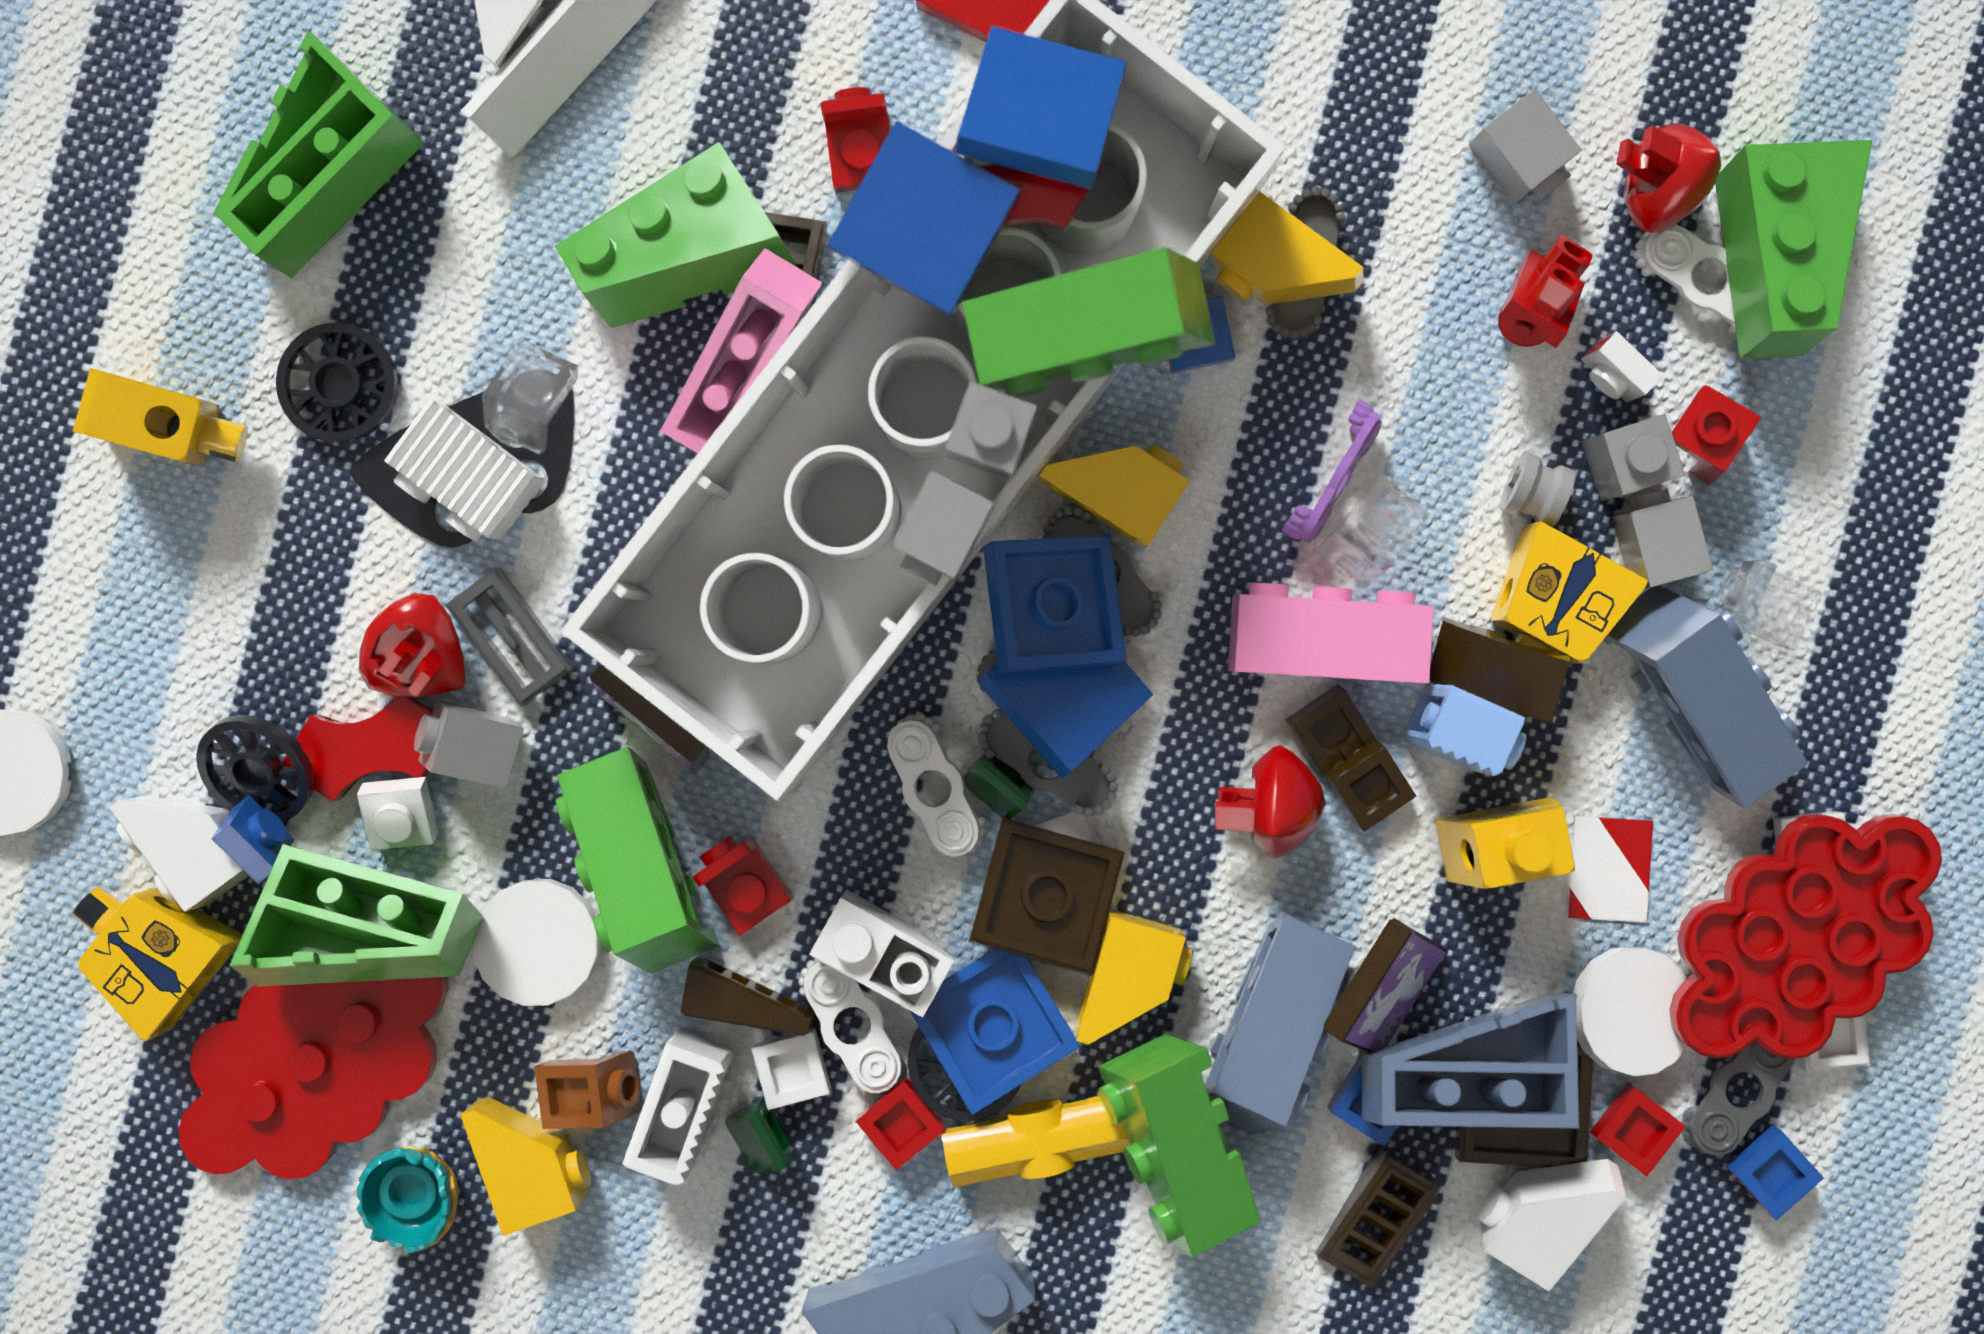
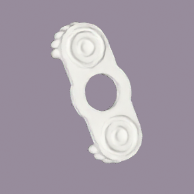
[1634,225,1736,334]
[887,714,987,856]
[798,958,903,1094]

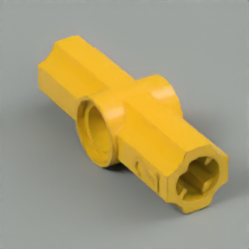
[941,1096,1130,1187]

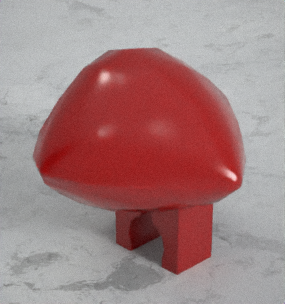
[1616,123,1722,233]
[358,593,466,697]
[1215,745,1326,858]

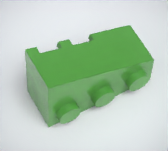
[214,30,424,279]
[1715,140,1872,359]
[555,142,798,328]
[962,246,1216,398]
[556,747,720,974]
[229,844,483,986]
[1098,1034,1261,1257]

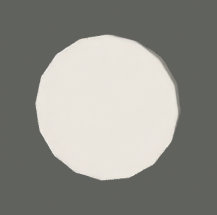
[0,709,72,836]
[473,879,601,1006]
[1573,947,1687,1077]

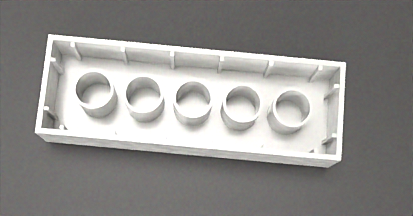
[560,0,1286,800]

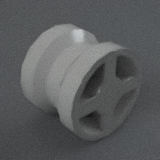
[1500,451,1576,527]

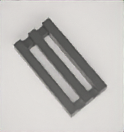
[445,567,576,707]

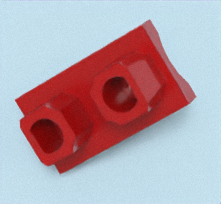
[1498,235,1593,348]

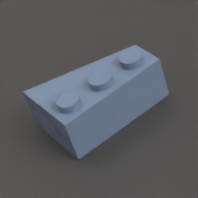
[1604,585,1808,810]
[1362,993,1579,1128]
[802,1227,1035,1334]

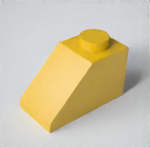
[1211,191,1363,305]
[1038,445,1190,549]
[1074,909,1192,1044]
[460,1096,591,1236]

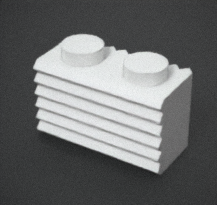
[384,398,545,542]
[622,1030,735,1186]

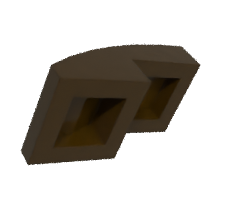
[1429,618,1570,723]
[1285,684,1417,832]

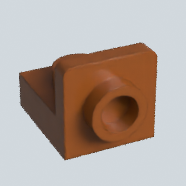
[534,1051,641,1129]

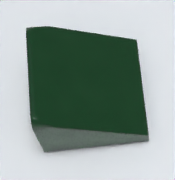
[963,752,1036,819]
[725,1097,794,1174]

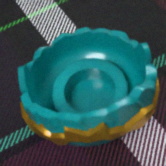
[356,1145,459,1253]

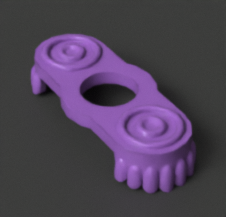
[1282,399,1383,543]

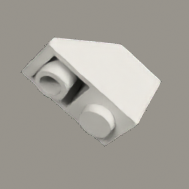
[109,796,249,912]
[809,889,955,1017]

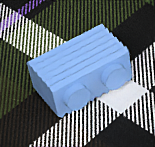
[1403,683,1526,776]

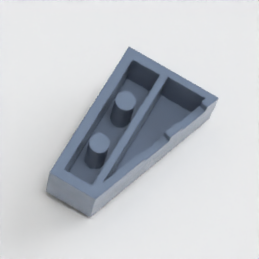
[1205,914,1356,1135]

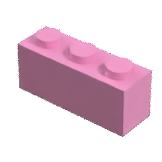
[660,248,822,453]
[1228,583,1434,683]

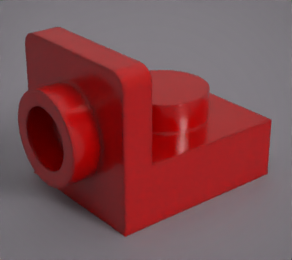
[820,87,891,193]
[1671,385,1761,485]
[692,835,794,936]

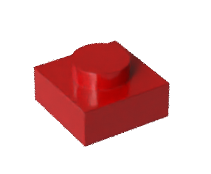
[855,1076,946,1170]
[1590,1082,1686,1177]

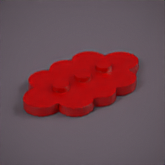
[1669,813,1942,1059]
[178,977,449,1180]

